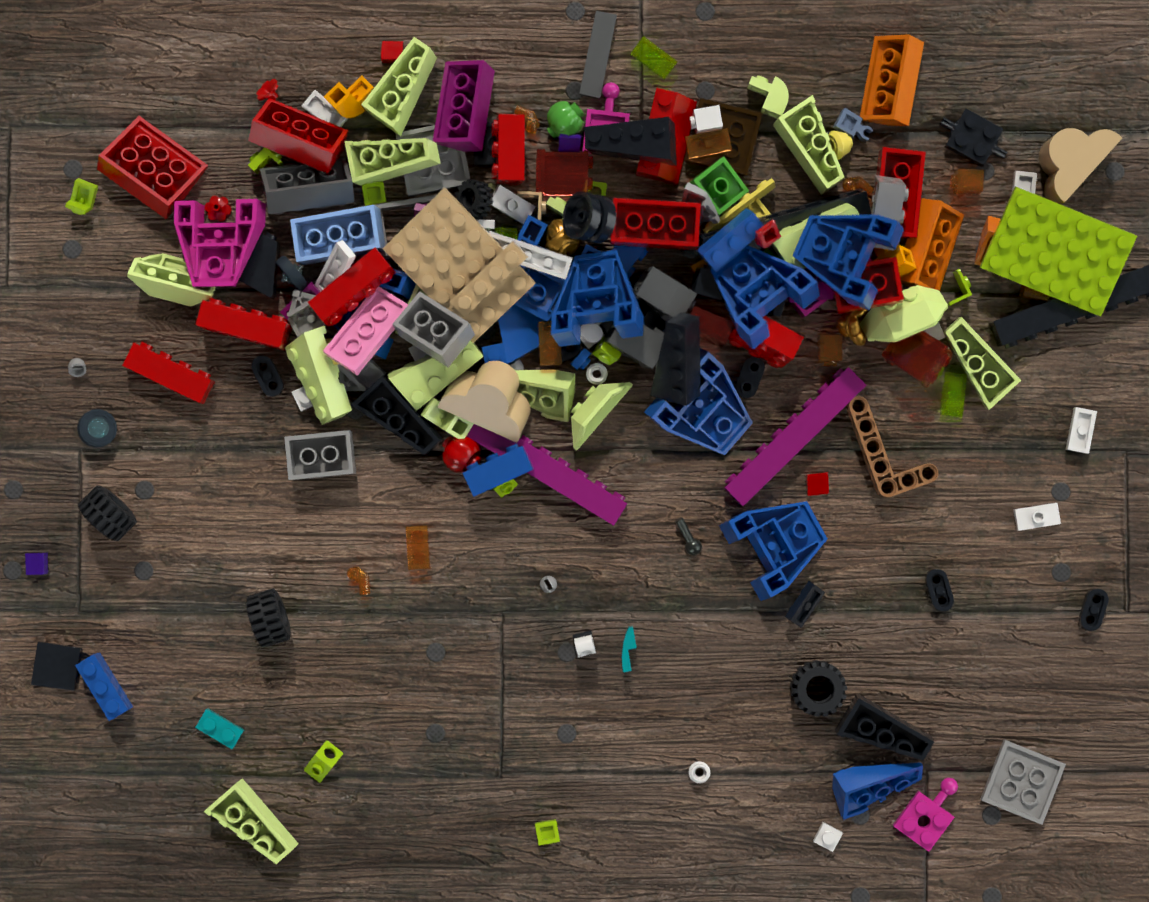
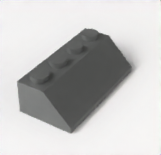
[260,157,354,214]

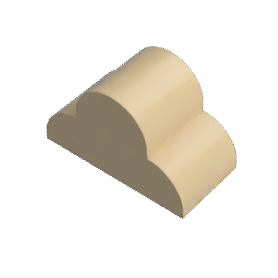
[1039,128,1122,205]
[438,361,531,443]

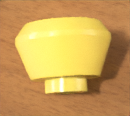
[828,131,853,160]

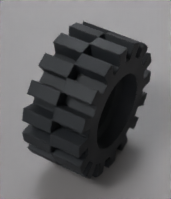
[455,179,493,220]

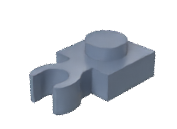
[833,108,873,142]

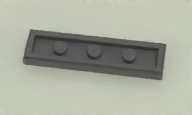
[579,11,617,99]

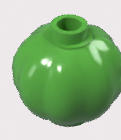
[547,101,585,139]

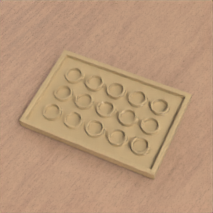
[383,188,536,343]

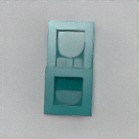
[621,626,637,673]

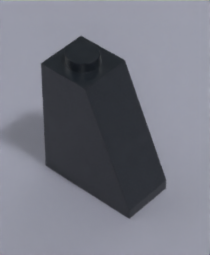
[239,232,280,300]

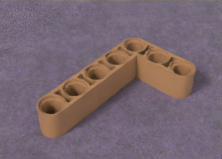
[846,396,939,497]

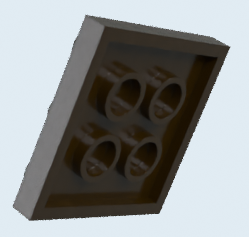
[685,98,763,177]

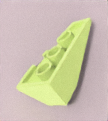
[515,370,575,422]

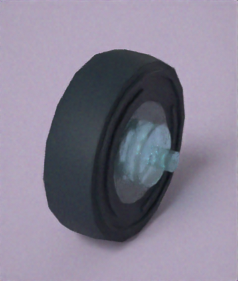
[276,256,308,291]
[77,409,117,448]

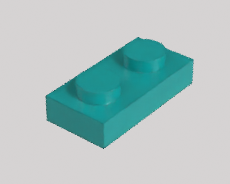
[195,708,244,749]

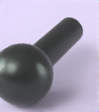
[675,517,702,555]

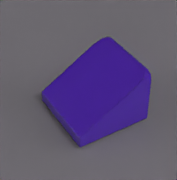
[559,134,581,155]
[25,553,48,575]

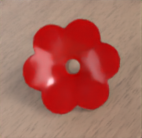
[256,79,278,101]
[205,196,232,222]

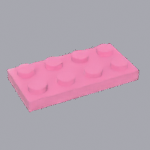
[323,287,408,375]

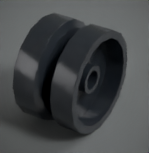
[562,191,616,243]

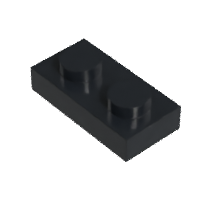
[785,581,825,628]

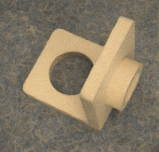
[517,191,546,221]

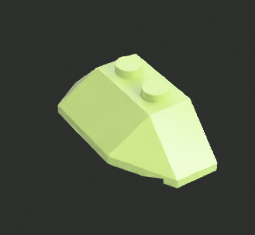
[127,253,216,307]
[860,285,948,342]
[571,382,633,451]

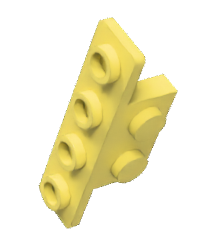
[703,178,776,233]

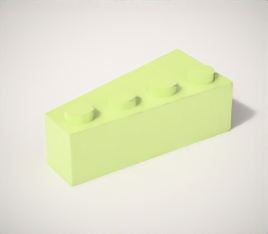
[773,95,844,195]
[345,138,441,186]
[943,317,1021,410]

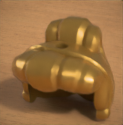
[542,219,583,257]
[837,309,868,346]

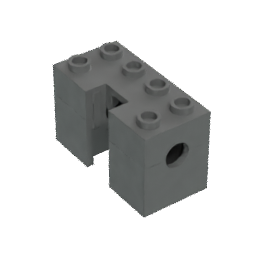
[602,266,697,369]

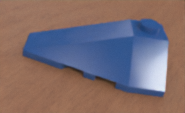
[832,762,923,820]

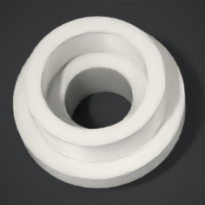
[586,363,608,385]
[689,761,710,783]

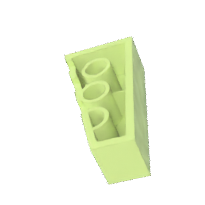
[361,37,437,136]
[771,203,860,269]
[285,325,352,425]
[388,340,483,411]
[204,778,298,864]

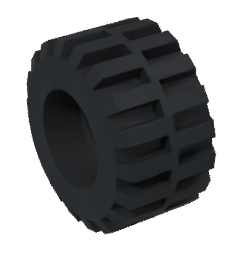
[78,485,137,541]
[246,588,291,648]
[790,660,847,717]

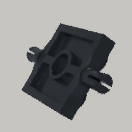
[939,109,1008,167]

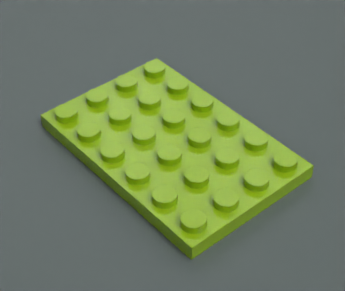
[980,186,1137,317]

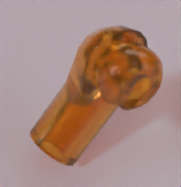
[514,105,540,134]
[842,176,874,196]
[347,566,370,595]

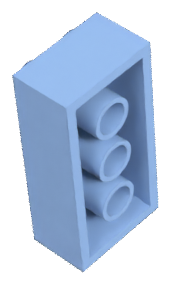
[290,205,385,265]

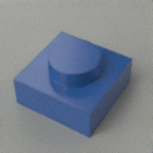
[571,348,591,371]

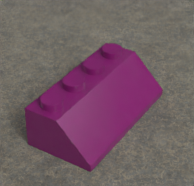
[433,60,495,152]

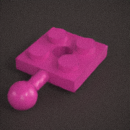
[582,82,630,154]
[893,778,958,852]

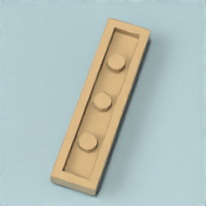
[450,241,528,317]

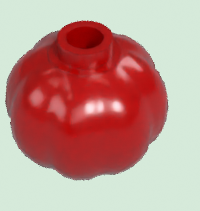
[442,436,481,473]

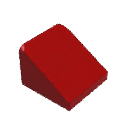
[381,41,404,63]
[755,219,781,249]
[805,472,829,496]

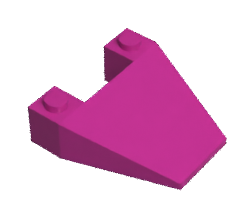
[174,199,266,287]

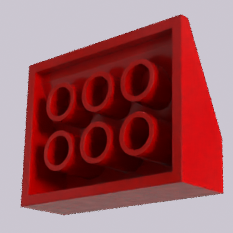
[97,116,208,219]

